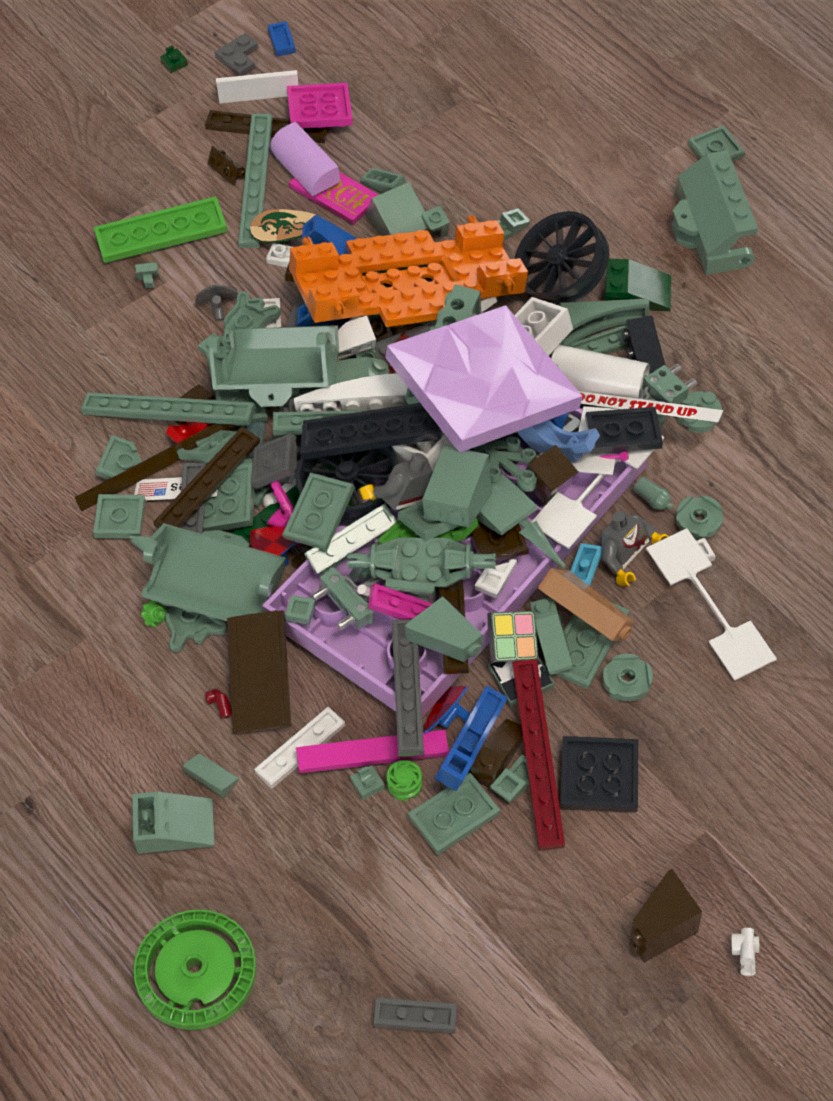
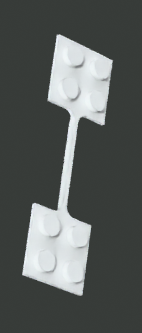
[531,436,664,549]
[646,528,777,681]

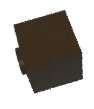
[526,445,579,504]

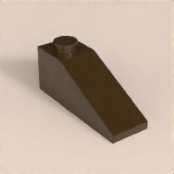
[471,718,523,788]

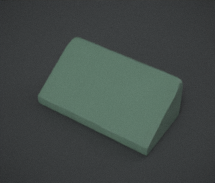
[182,754,239,799]

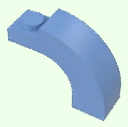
[517,420,600,462]

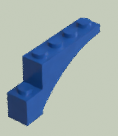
[434,686,508,791]

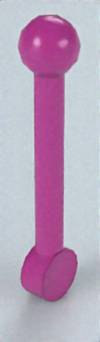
[599,451,629,461]

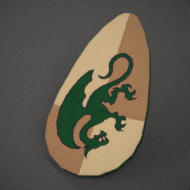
[250,209,324,243]

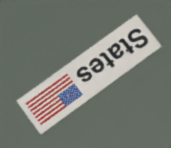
[134,477,218,500]

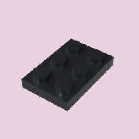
[585,407,663,454]

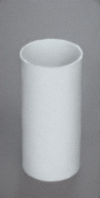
[551,345,650,399]

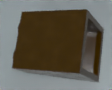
[629,869,702,963]

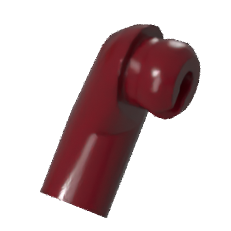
[205,689,232,719]

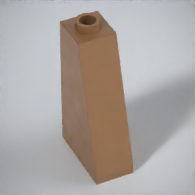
[538,568,635,641]

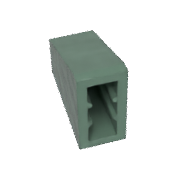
[405,596,483,662]

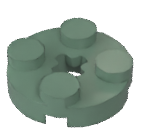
[676,391,722,433]
[676,495,723,540]
[603,654,653,701]

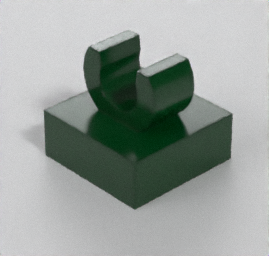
[160,45,188,73]

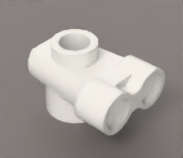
[732,928,759,976]

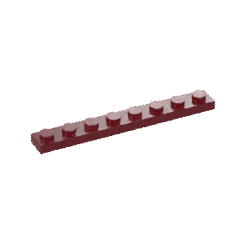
[512,659,565,850]

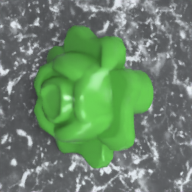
[141,600,167,627]

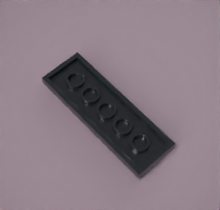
[300,403,441,460]

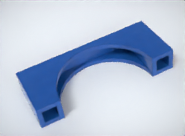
[296,214,356,330]

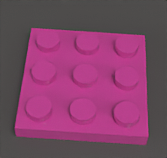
[287,83,353,129]

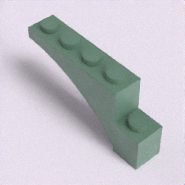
[551,299,649,354]

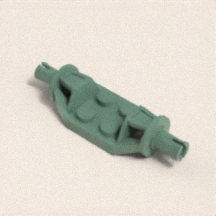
[347,538,496,588]

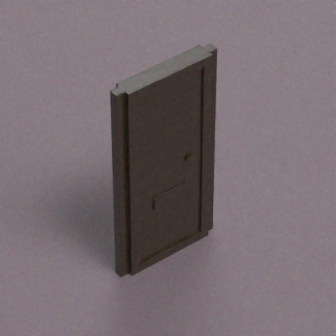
[227,610,291,734]

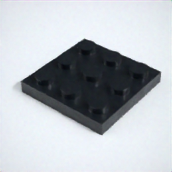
[560,736,639,812]

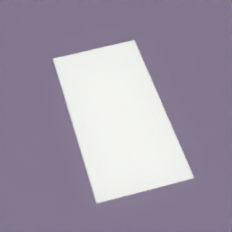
[572,406,617,475]

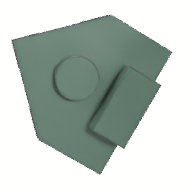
[95,435,143,479]

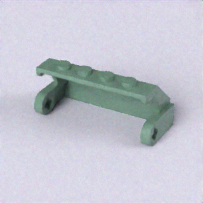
[671,150,758,275]
[209,325,339,407]
[141,523,286,621]

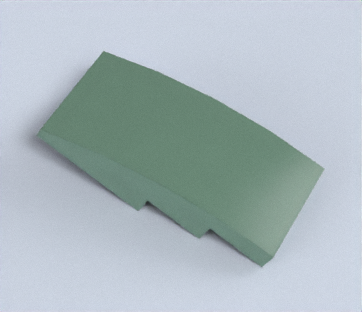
[476,473,537,535]

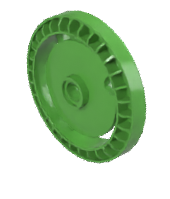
[134,910,257,1030]

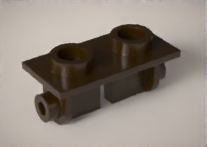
[207,146,246,186]

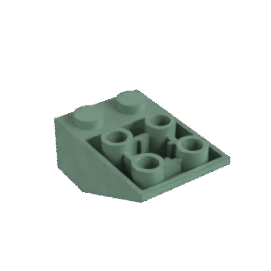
[132,792,215,854]

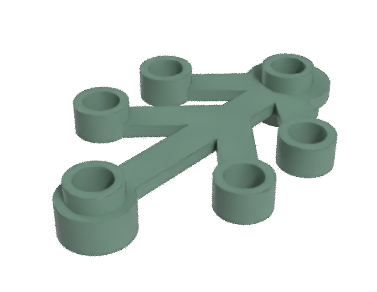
[470,437,537,492]

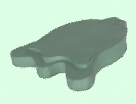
[223,291,281,345]
[165,606,227,652]

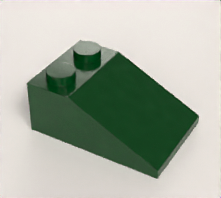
[605,258,671,311]

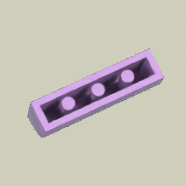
[270,122,341,197]

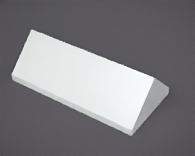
[216,70,298,103]

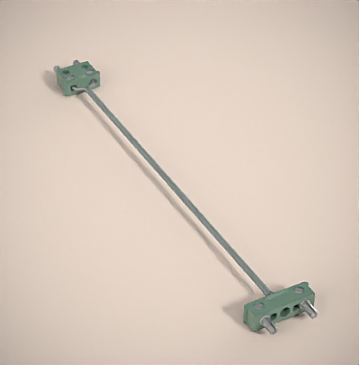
[311,364,697,630]

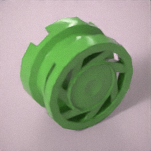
[387,760,422,801]

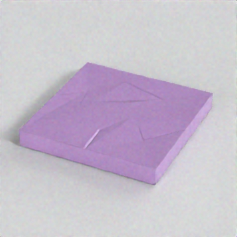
[385,305,582,453]

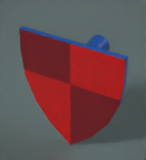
[250,526,297,567]
[424,686,470,734]

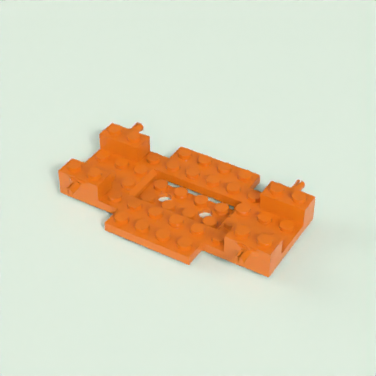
[289,215,528,327]

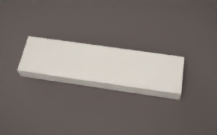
[254,707,345,789]

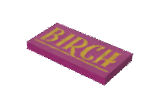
[289,172,378,225]

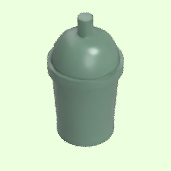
[634,477,674,510]

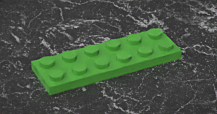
[94,196,228,263]

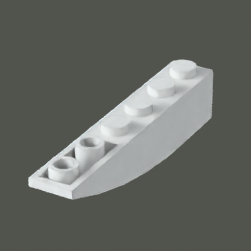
[294,373,408,412]

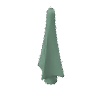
[518,518,566,569]

